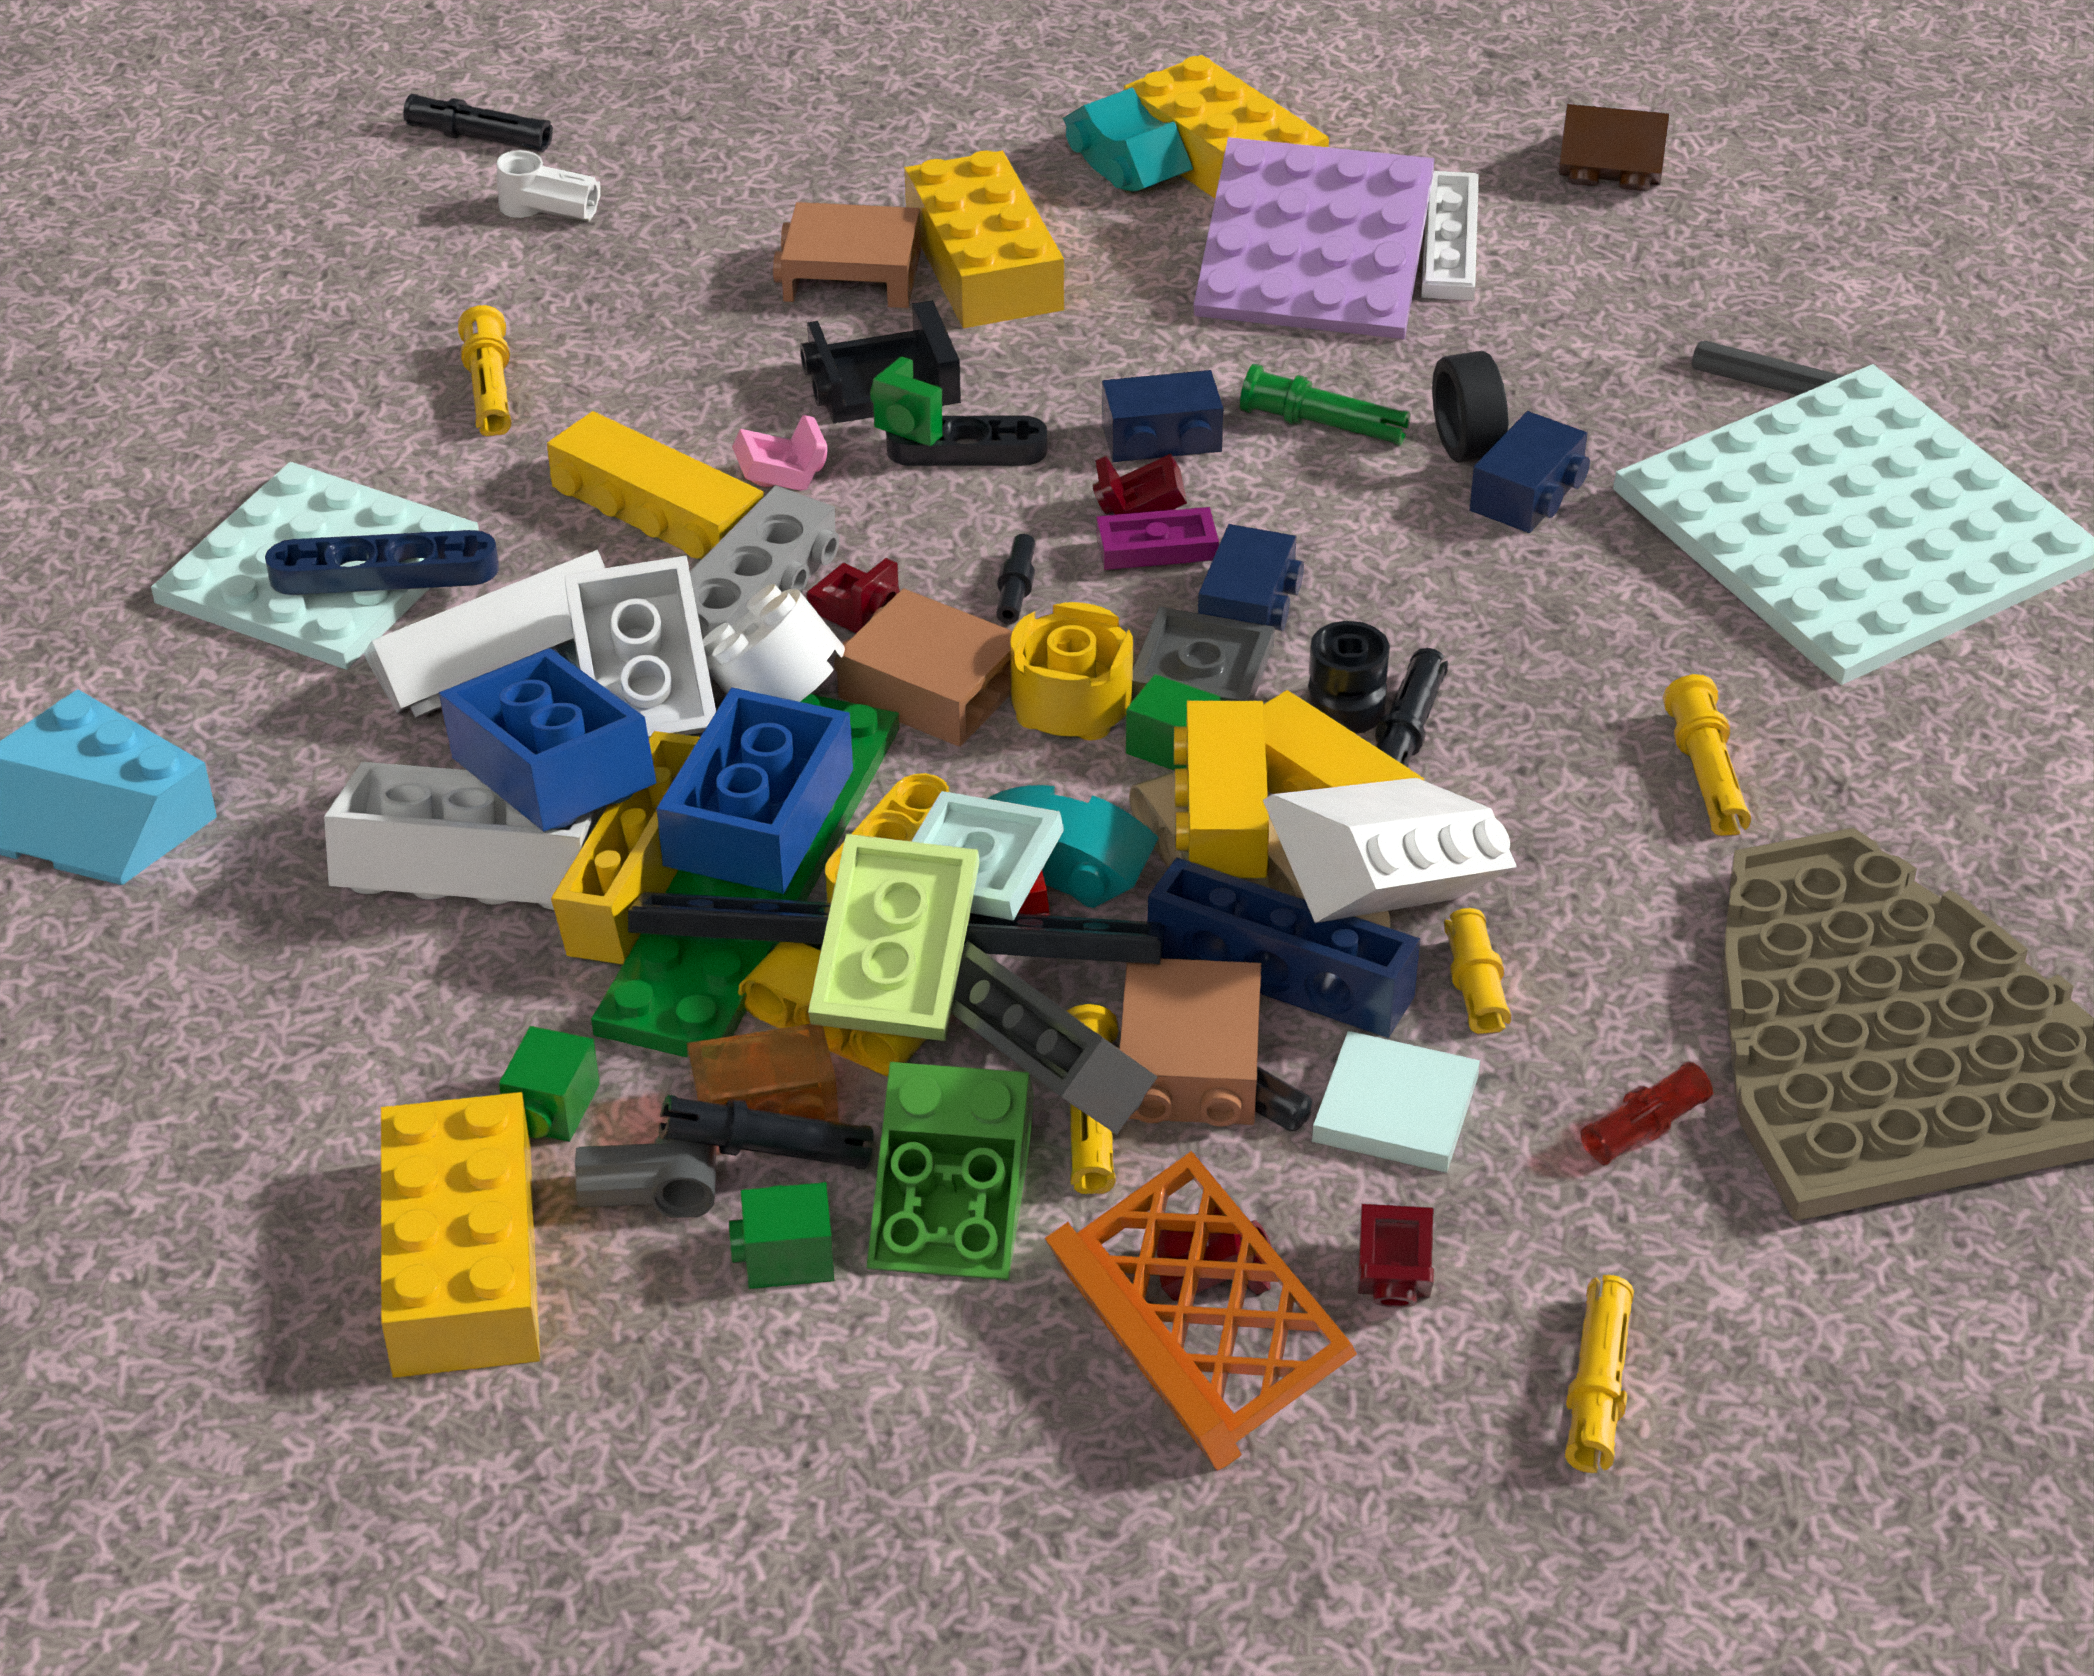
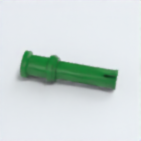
[1240,364,1411,446]

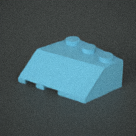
[0,689,217,885]

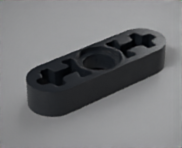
[886,415,1048,466]

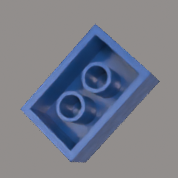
[439,648,657,832]
[656,687,853,894]

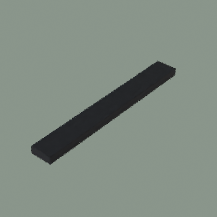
[628,892,1165,964]

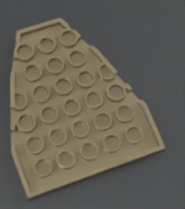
[1722,828,2094,1221]

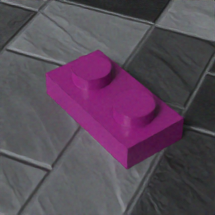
[1096,507,1219,570]

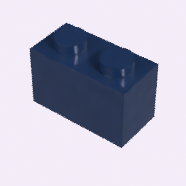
[1102,370,1224,462]
[1469,411,1590,533]
[1198,524,1304,631]

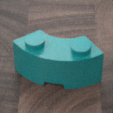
[1062,87,1193,191]
[988,785,1159,908]

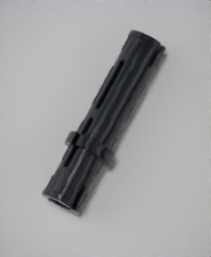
[403,93,553,152]
[1375,648,1449,767]
[659,1094,874,1170]

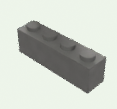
[951,941,1157,1135]

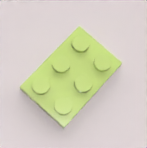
[808,834,980,1041]

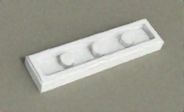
[1421,171,1479,301]

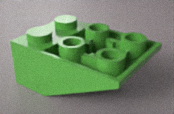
[866,1062,1034,1281]

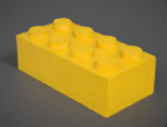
[1123,55,1329,198]
[904,150,1064,329]
[381,1092,540,1378]

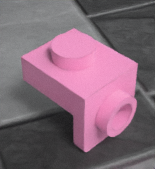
[732,415,827,491]

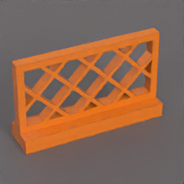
[1044,1151,1357,1471]

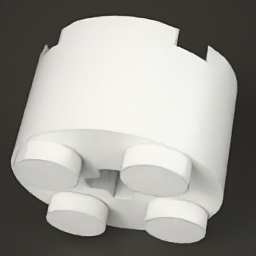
[703,584,845,702]

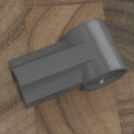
[575,1135,717,1218]

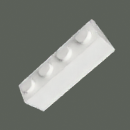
[364,550,605,718]
[324,762,608,910]
[1263,778,1517,923]

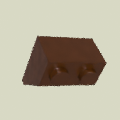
[1559,104,1670,191]

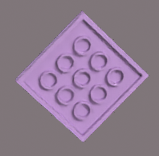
[1193,137,1434,339]

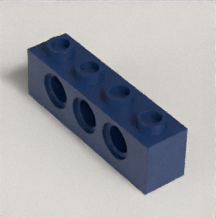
[1147,857,1420,1038]

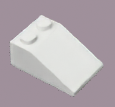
[564,555,716,738]

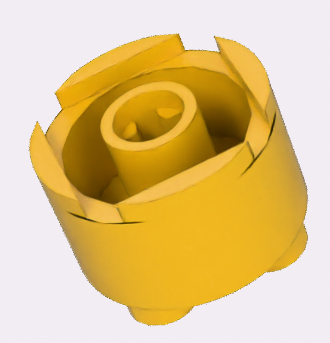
[1010,602,1133,740]

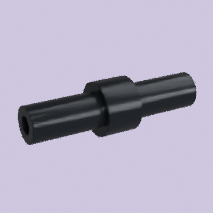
[996,534,1036,624]

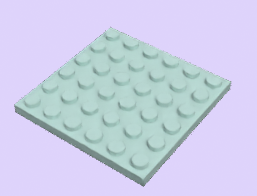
[1613,364,2094,685]

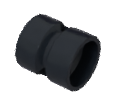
[1307,621,1390,734]

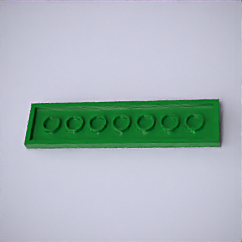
[591,693,900,1065]

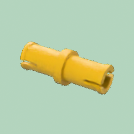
[1444,908,1511,1034]

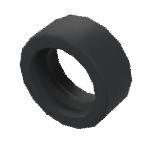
[1432,350,1509,462]

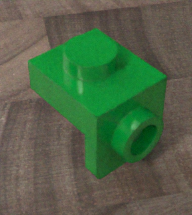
[870,357,942,446]

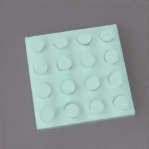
[151,462,479,670]

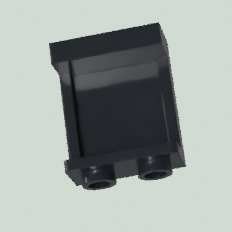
[800,300,961,424]

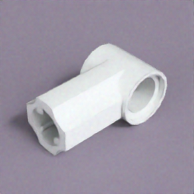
[496,150,600,222]

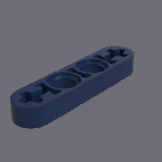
[265,530,499,595]

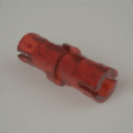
[1580,1061,1713,1166]

